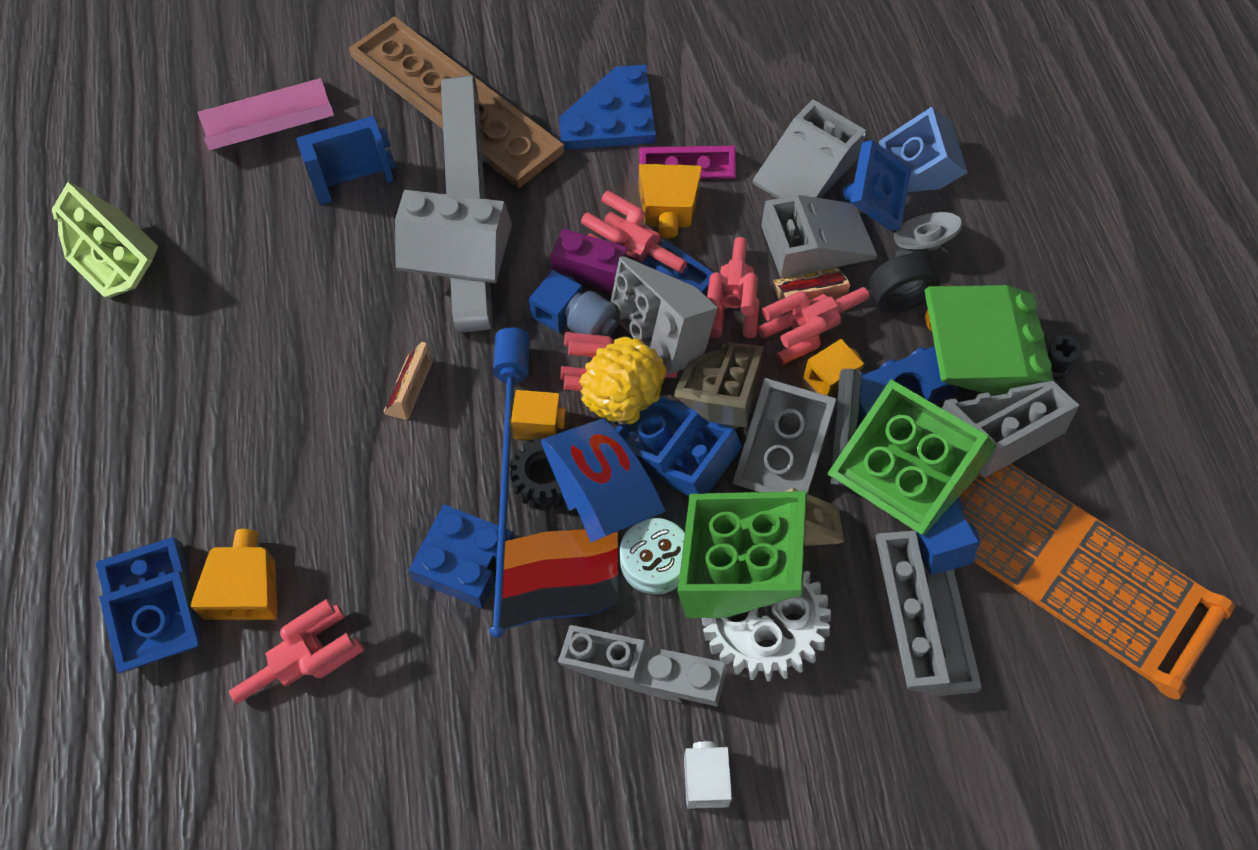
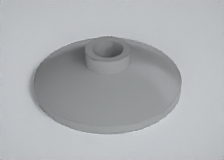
[894,212,962,251]

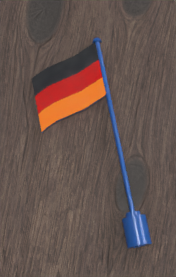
[489,328,618,638]

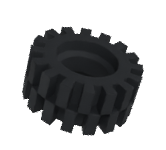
[510,437,565,510]

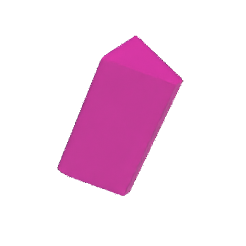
[639,146,736,179]

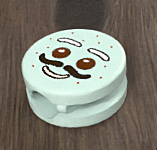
[620,518,685,595]

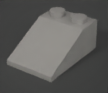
[732,378,837,494]

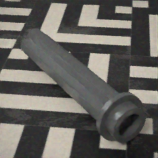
[827,369,862,487]

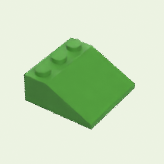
[924,285,1054,396]
[827,379,997,536]
[678,491,807,618]

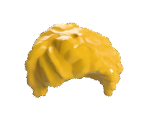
[579,337,667,425]

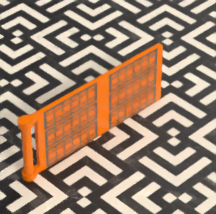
[959,464,1235,700]

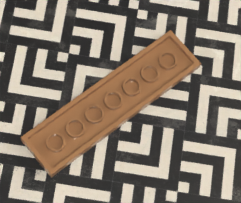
[349,16,564,189]

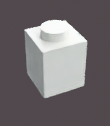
[684,741,732,809]

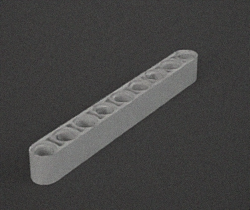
[441,75,493,333]

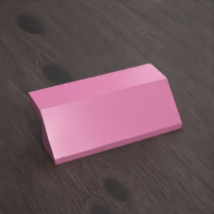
[197,78,334,151]

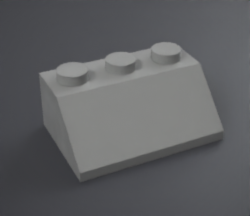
[395,190,512,283]

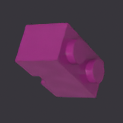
[550,228,627,296]

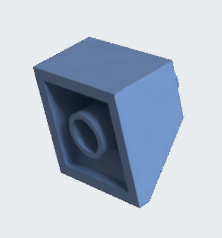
[879,107,968,192]

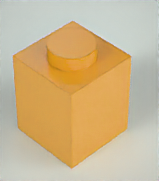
[803,339,864,398]
[511,390,567,440]

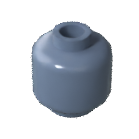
[565,291,618,337]

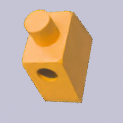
[639,164,701,239]
[191,529,278,620]

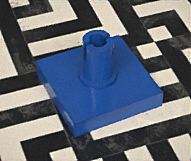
[843,140,911,231]

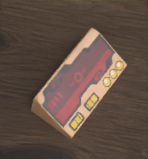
[772,267,850,301]
[384,342,433,420]

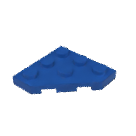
[559,65,656,150]

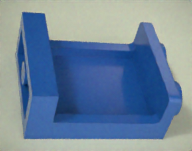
[296,116,396,205]

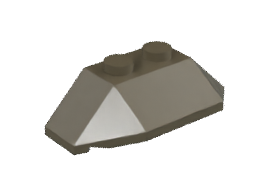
[675,342,764,429]

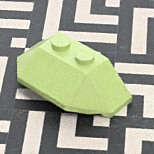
[52,182,158,298]

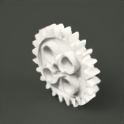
[701,571,831,681]

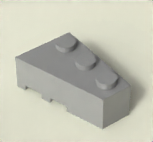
[942,381,1079,478]

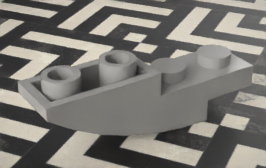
[558,625,727,707]

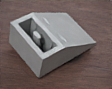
[752,99,866,199]
[761,195,877,278]
[611,256,718,374]

